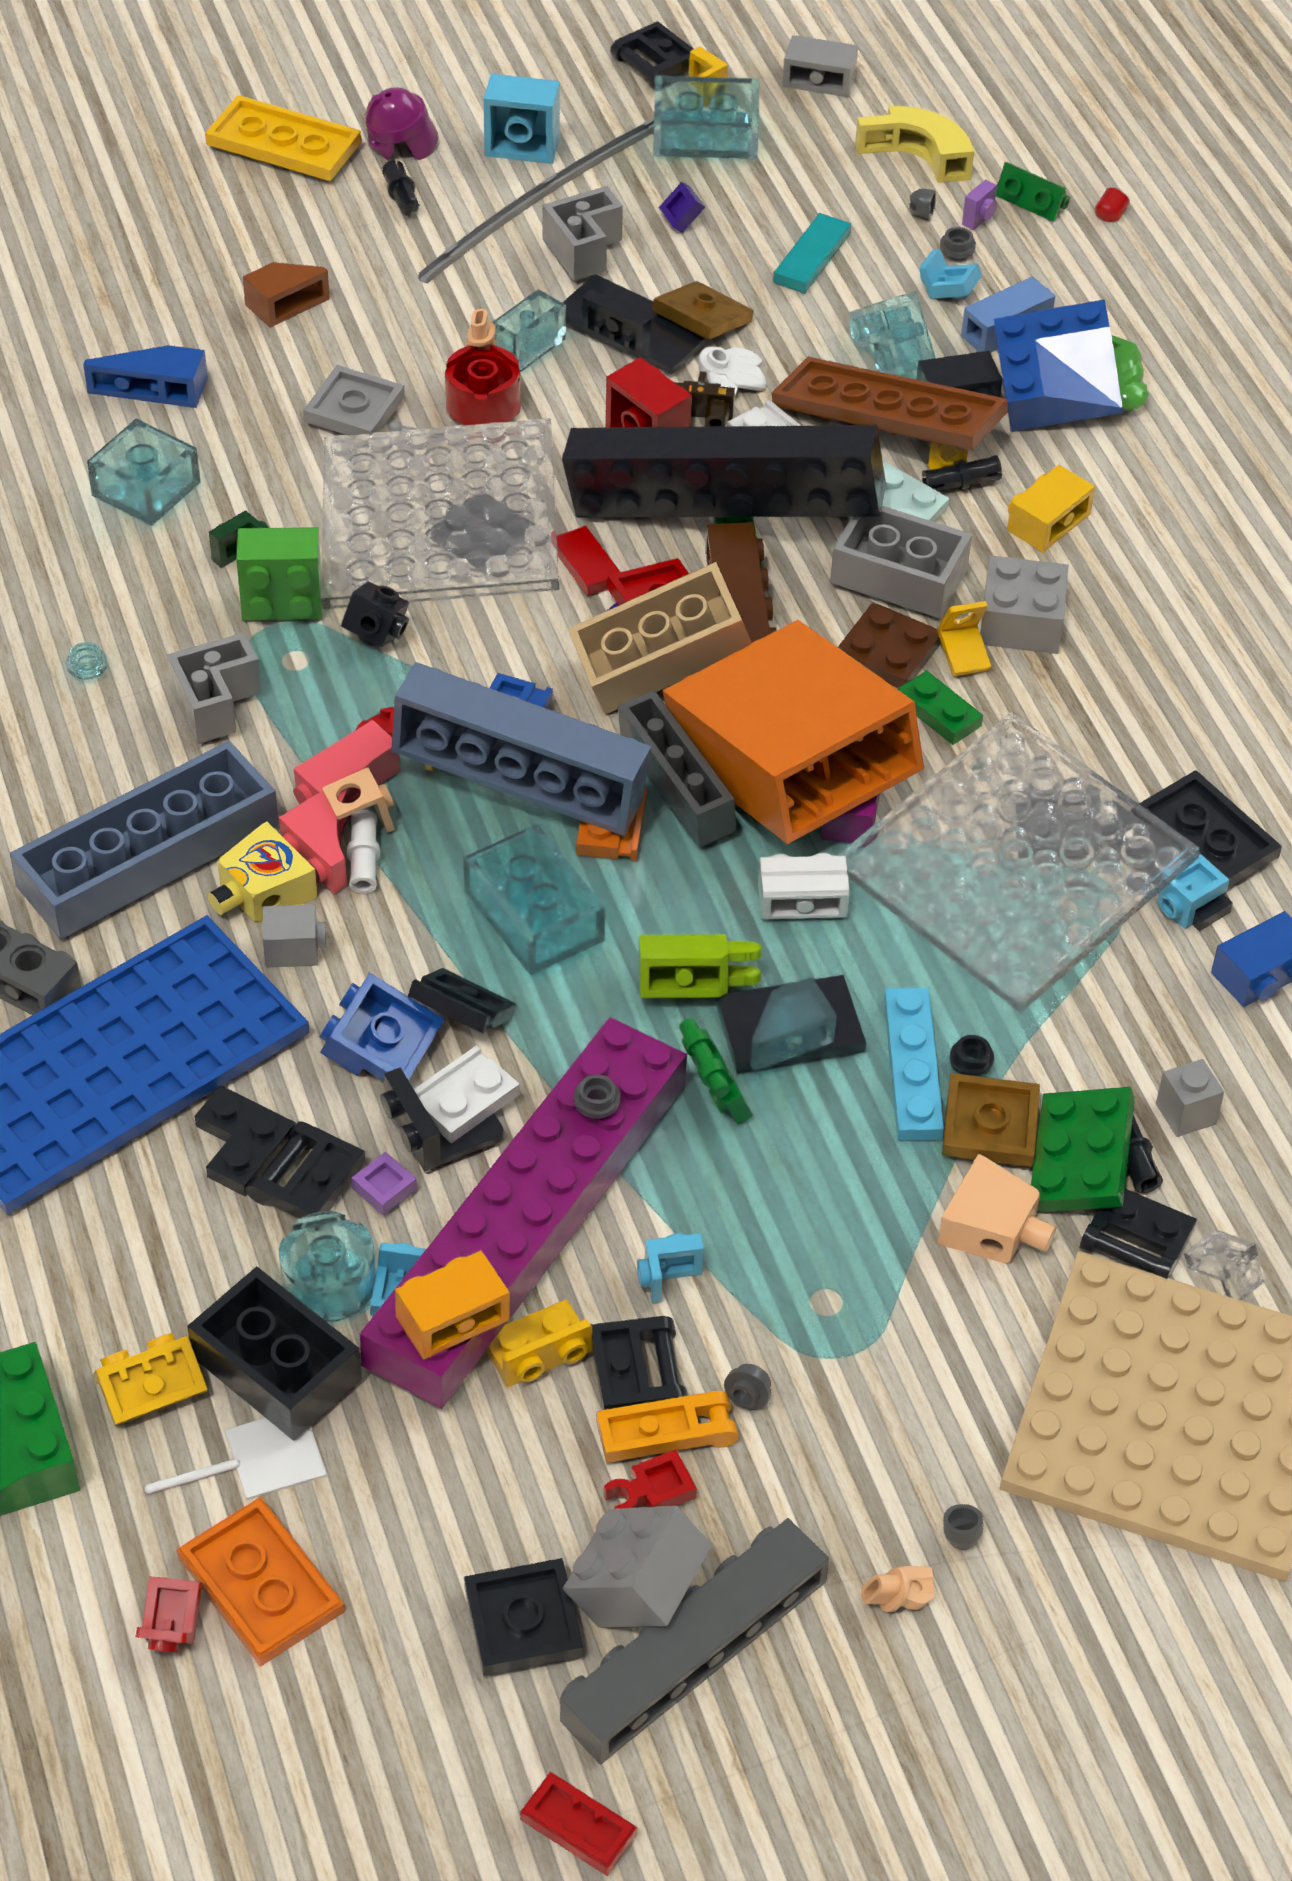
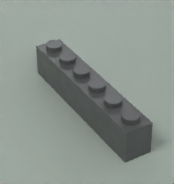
[560,1518,829,1765]

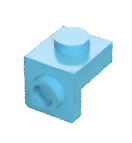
[919,249,982,299]
[637,1233,704,1303]
[370,1243,426,1316]

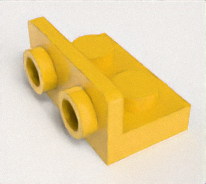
[486,1299,593,1388]
[93,1333,208,1426]

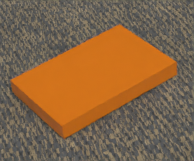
[176,1496,345,1667]

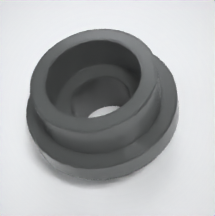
[940,227,976,260]
[574,1074,620,1119]
[724,1364,771,1410]

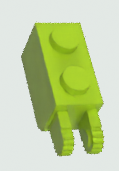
[638,934,762,998]

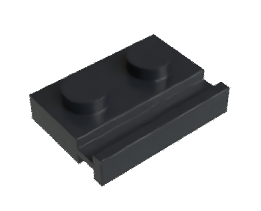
[408,968,517,1033]

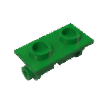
[996,162,1070,222]

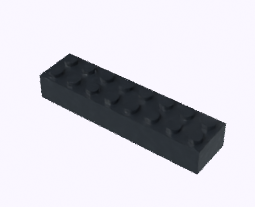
[562,425,886,517]

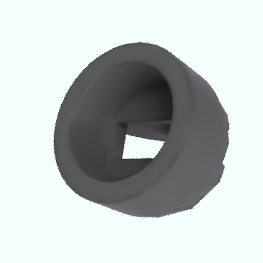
[909,188,936,219]
[943,1504,983,1548]

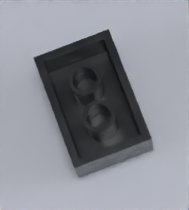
[187,1266,362,1441]

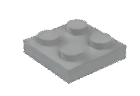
[303,365,405,443]

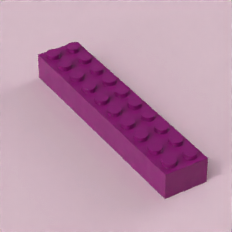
[360,1017,687,1409]

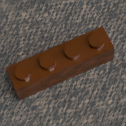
[705,522,777,642]

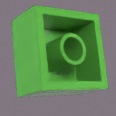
[236,527,323,621]

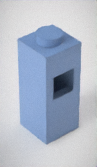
[961,276,1056,353]

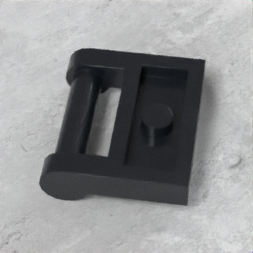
[610,21,693,89]
[246,1121,366,1227]
[1079,1189,1197,1279]
[591,1316,688,1410]

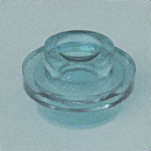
[66,642,108,680]

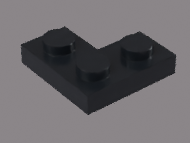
[194,1085,296,1197]

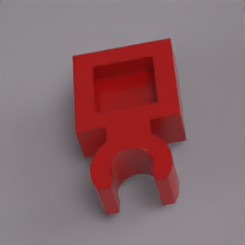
[603,1449,697,1509]

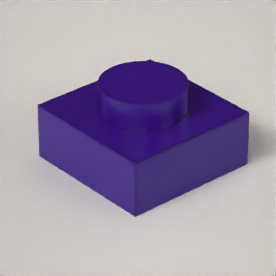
[658,181,705,233]

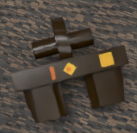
[675,371,735,427]

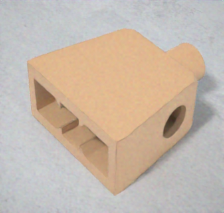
[937,1154,1057,1263]

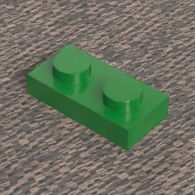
[898,670,983,745]

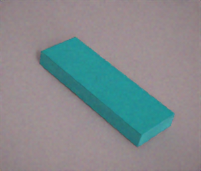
[773,212,852,293]

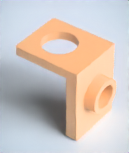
[322,767,395,833]

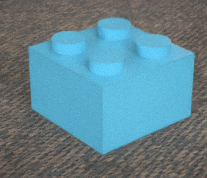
[483,74,560,164]

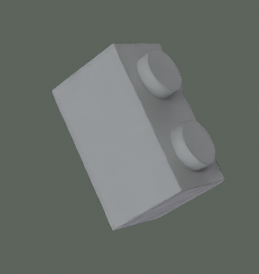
[782,35,858,97]

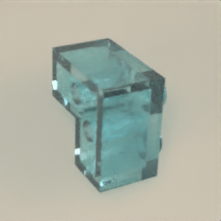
[849,291,936,375]

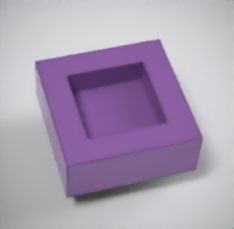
[962,180,997,230]
[351,1152,417,1215]

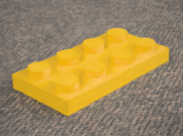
[205,95,362,181]

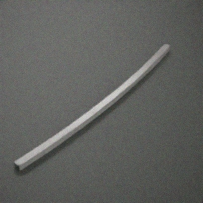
[418,103,691,284]

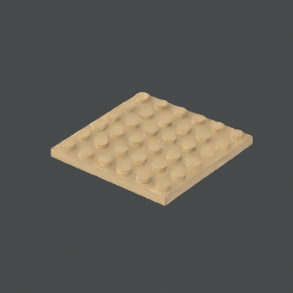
[999,1251,1292,1582]

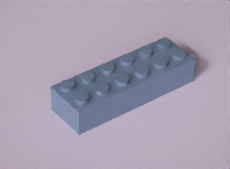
[391,662,651,836]
[10,740,279,940]

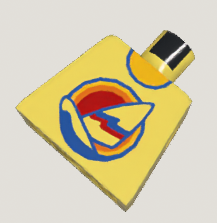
[208,822,317,922]

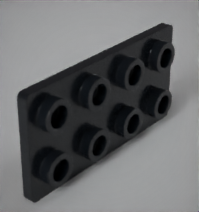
[554,275,710,374]

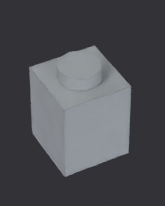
[263,904,326,968]
[1156,1059,1225,1137]

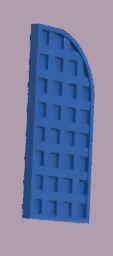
[0,915,310,1215]

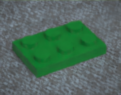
[1031,1086,1135,1213]

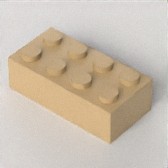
[568,562,752,715]

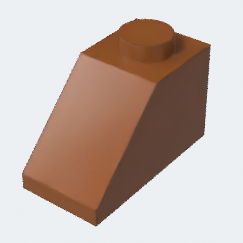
[243,262,330,328]

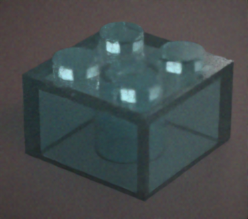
[87,418,201,526]

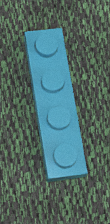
[884,988,944,1141]

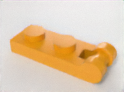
[596,1391,739,1463]

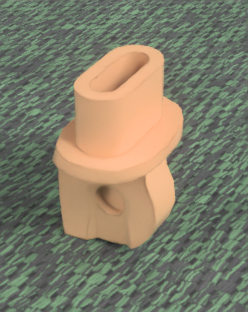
[465,309,497,350]
[861,1566,935,1612]

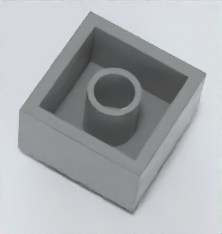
[980,555,1069,654]
[563,1506,712,1627]

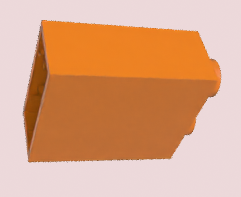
[663,620,924,844]

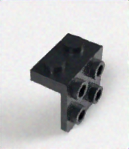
[380,1067,504,1172]

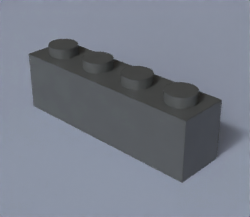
[618,690,736,848]

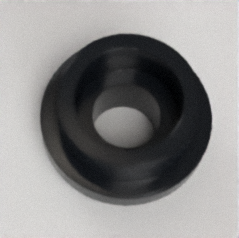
[949,1035,994,1076]

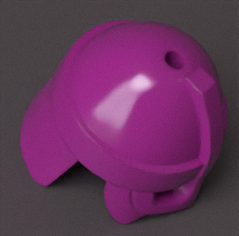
[365,87,439,160]

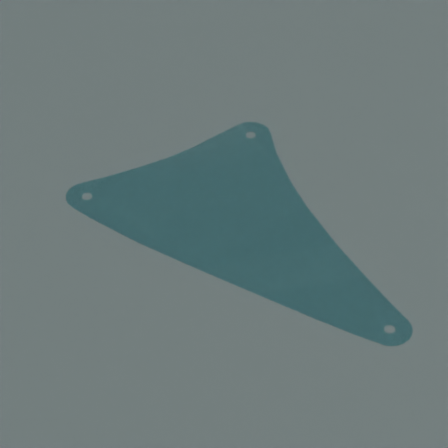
[249,620,1123,1359]

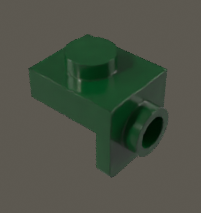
[209,510,269,568]

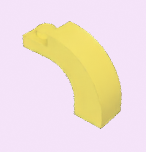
[855,106,974,183]

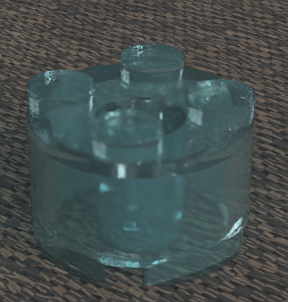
[279,1211,376,1322]

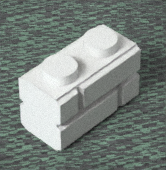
[758,853,849,920]

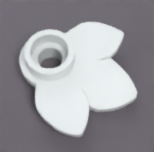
[698,347,766,396]

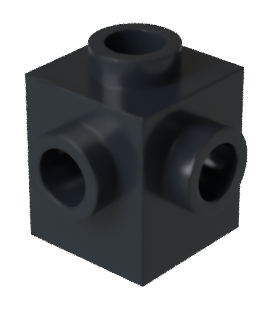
[340,581,410,648]

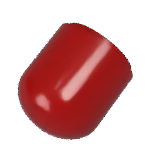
[1095,187,1130,222]

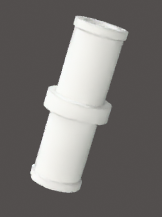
[347,810,380,894]

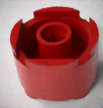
[445,345,521,434]

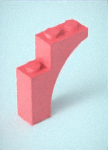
[279,720,401,894]

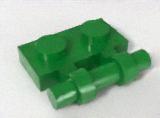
[679,1018,754,1124]

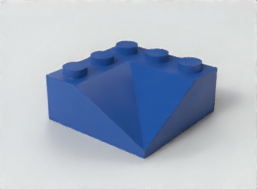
[994,299,1123,432]

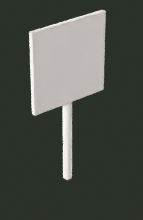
[145,1418,327,1500]

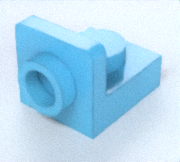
[1157,854,1230,929]

